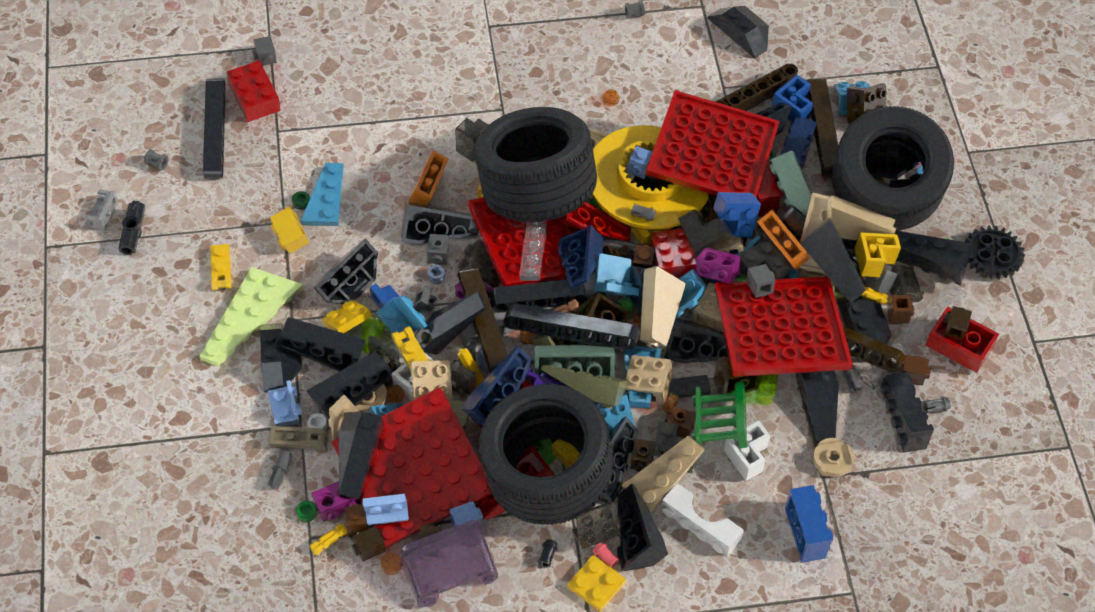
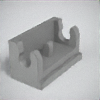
[84,190,118,231]

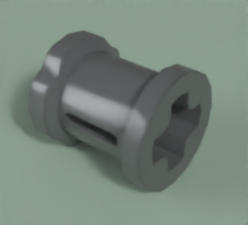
[625,1,645,18]
[144,149,169,171]

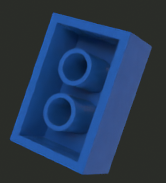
[785,485,833,563]

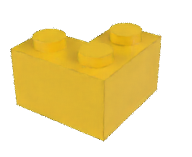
[854,233,901,277]

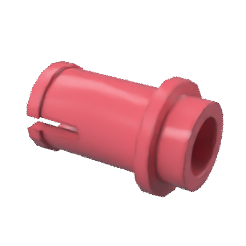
[593,542,620,568]

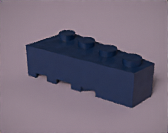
[776,117,817,182]

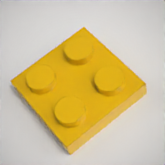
[321,300,372,333]
[567,555,626,612]

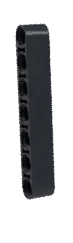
[203,78,226,179]
[503,304,640,350]

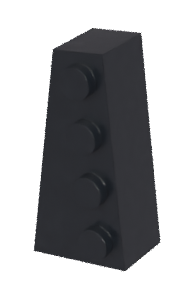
[800,217,866,303]
[894,230,970,286]
[275,317,366,372]

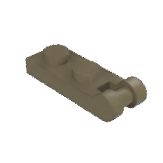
[269,426,328,452]

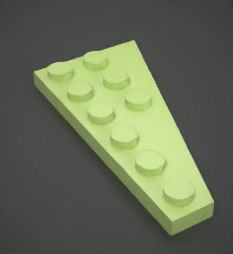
[199,267,304,366]

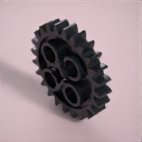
[965,225,1025,280]

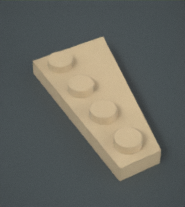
[799,192,832,275]
[622,436,705,512]

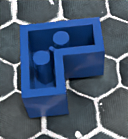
[772,75,813,123]
[714,192,761,237]

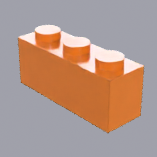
[408,150,449,205]
[757,210,810,270]

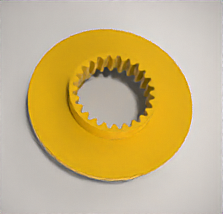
[592,125,708,229]

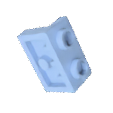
[268,380,302,427]
[363,494,409,525]

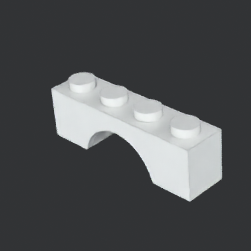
[661,483,744,556]

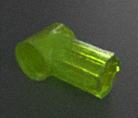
[362,316,385,354]
[757,374,779,406]

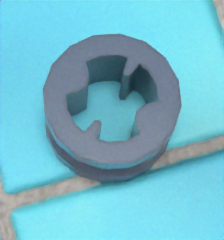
[428,265,445,284]

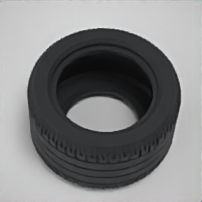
[832,106,954,231]
[474,107,597,223]
[479,384,613,525]

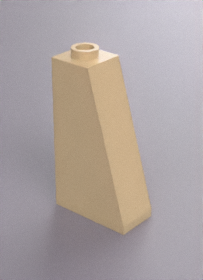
[831,195,896,240]
[640,266,686,349]

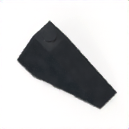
[339,411,384,500]
[617,483,668,571]

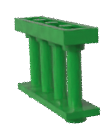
[692,382,747,448]

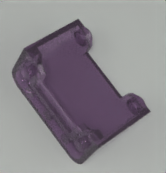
[400,520,498,608]

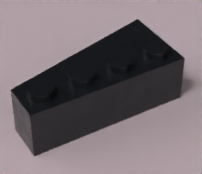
[306,351,393,421]
[880,372,934,453]

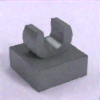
[413,286,437,312]

